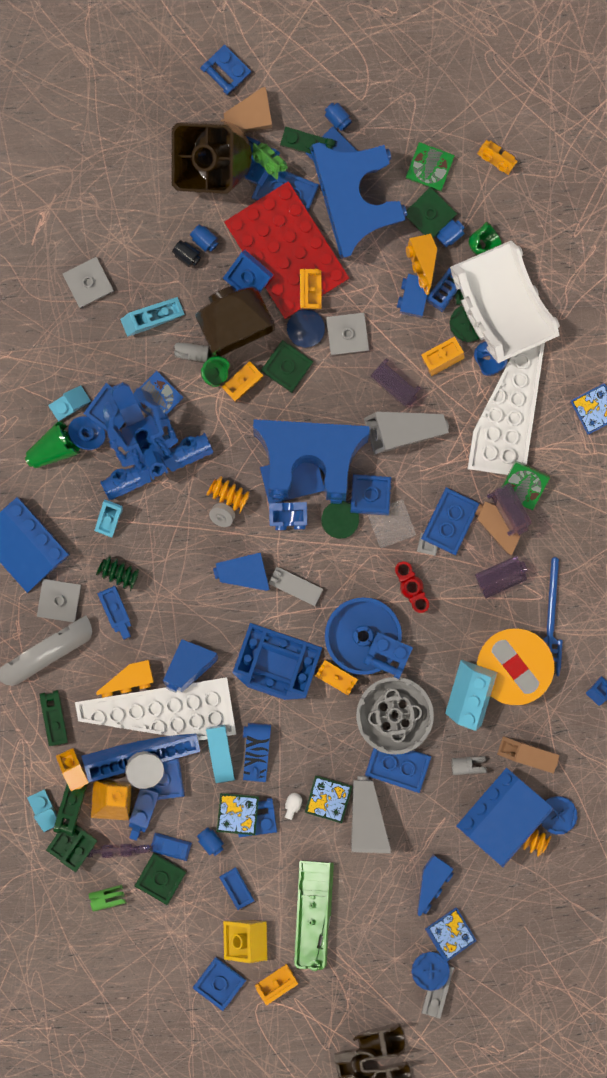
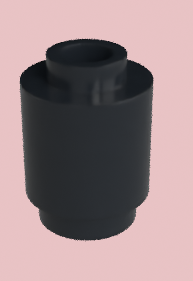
[172,240,201,267]

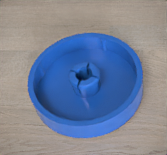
[325,597,402,675]

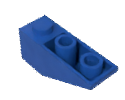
[417,854,454,916]

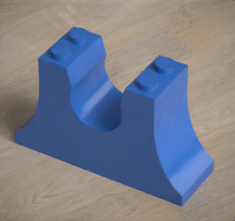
[310,143,407,259]
[253,419,370,504]

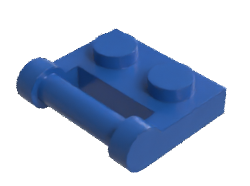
[200,44,251,96]
[364,632,413,679]
[238,798,277,837]

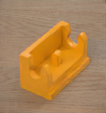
[300,269,322,309]
[421,336,465,376]
[221,361,263,403]
[315,660,358,695]
[255,964,298,1006]

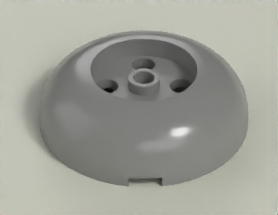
[356,677,434,754]

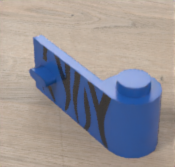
[243,723,271,782]

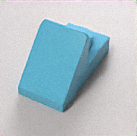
[48,385,91,421]
[94,499,123,537]
[27,789,57,832]

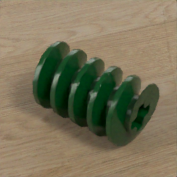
[96,555,139,592]

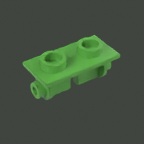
[252,143,287,180]

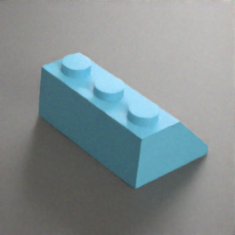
[445,660,497,731]

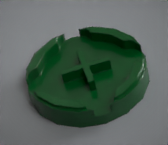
[449,305,480,343]
[321,501,359,539]

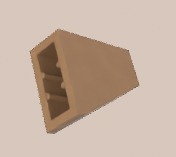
[221,87,272,133]
[475,501,527,556]
[497,736,559,774]

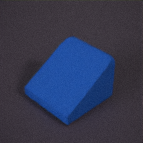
[586,676,607,706]

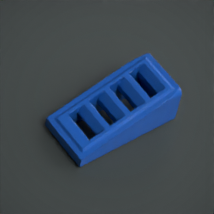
[427,268,457,312]

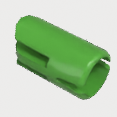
[89,885,126,911]

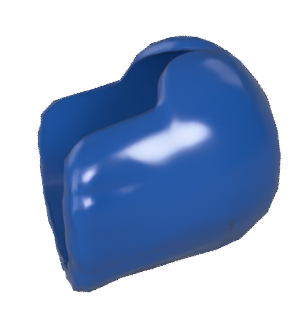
[474,341,508,376]

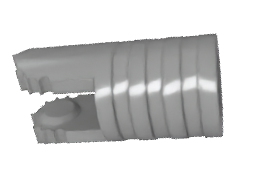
[174,342,209,362]
[451,756,487,775]

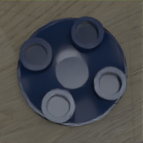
[287,309,325,348]

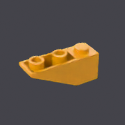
[406,234,437,295]
[96,660,154,698]

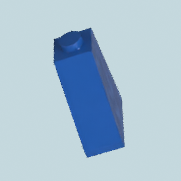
[213,553,270,591]
[163,639,218,692]

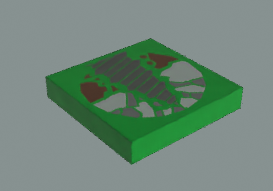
[405,142,455,192]
[498,460,550,511]

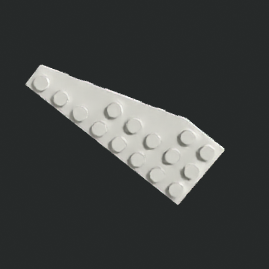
[467,342,545,475]
[75,677,236,741]

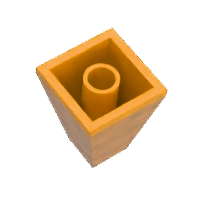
[91,780,132,820]

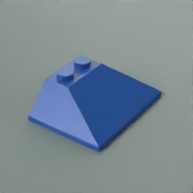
[233,623,322,700]

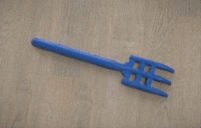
[543,557,563,677]

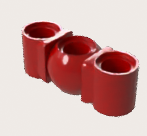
[394,561,429,613]

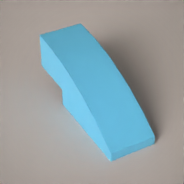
[206,724,235,783]

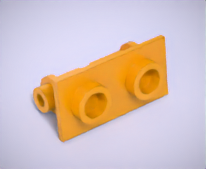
[477,139,518,175]

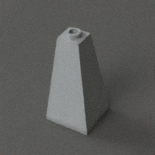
[364,412,449,455]
[351,776,391,853]

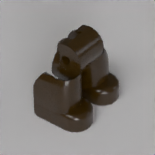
[334,1023,412,1078]

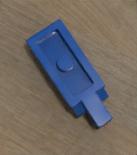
[97,586,131,640]
[129,788,160,841]

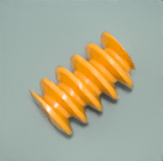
[206,476,250,514]
[523,829,551,857]

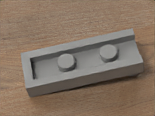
[268,567,323,606]
[421,966,454,1019]

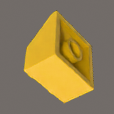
[223,920,267,963]

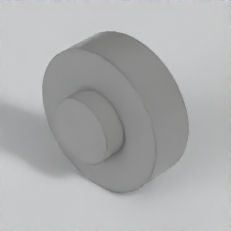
[209,503,235,527]

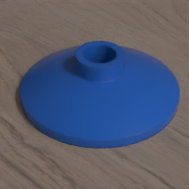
[68,416,105,450]

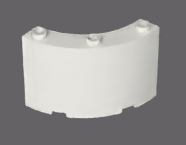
[450,241,560,363]

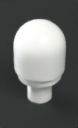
[285,793,302,820]

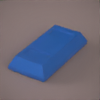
[150,832,192,861]
[219,867,254,910]

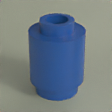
[324,103,352,131]
[436,220,465,248]
[190,224,219,252]
[196,827,224,856]

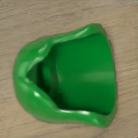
[468,222,503,255]
[201,356,230,387]

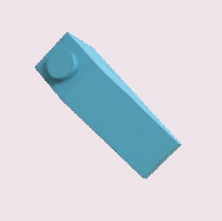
[120,297,185,337]

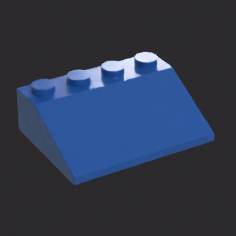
[0,497,70,593]
[456,768,554,867]

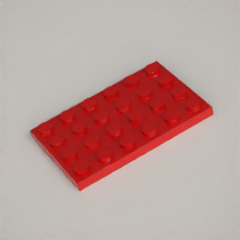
[224,181,350,319]

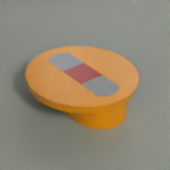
[477,629,554,705]

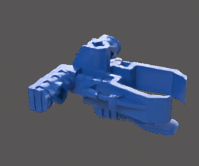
[100,382,214,500]

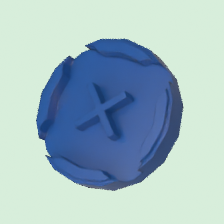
[541,796,577,835]
[411,952,450,991]

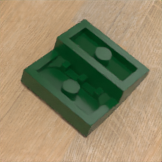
[46,820,98,873]

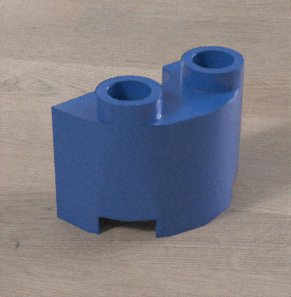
[269,502,307,530]

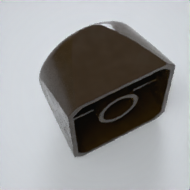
[172,121,252,194]
[195,286,275,357]

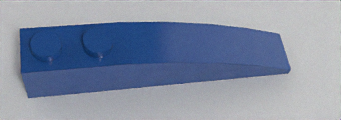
[81,733,201,782]

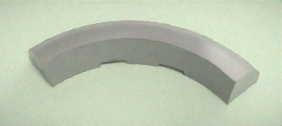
[0,616,92,686]

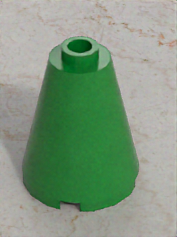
[25,421,80,468]

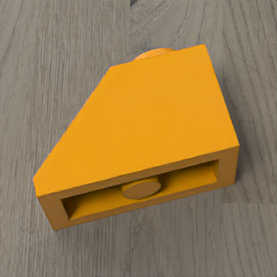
[56,748,88,791]

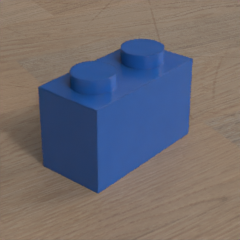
[397,274,427,318]

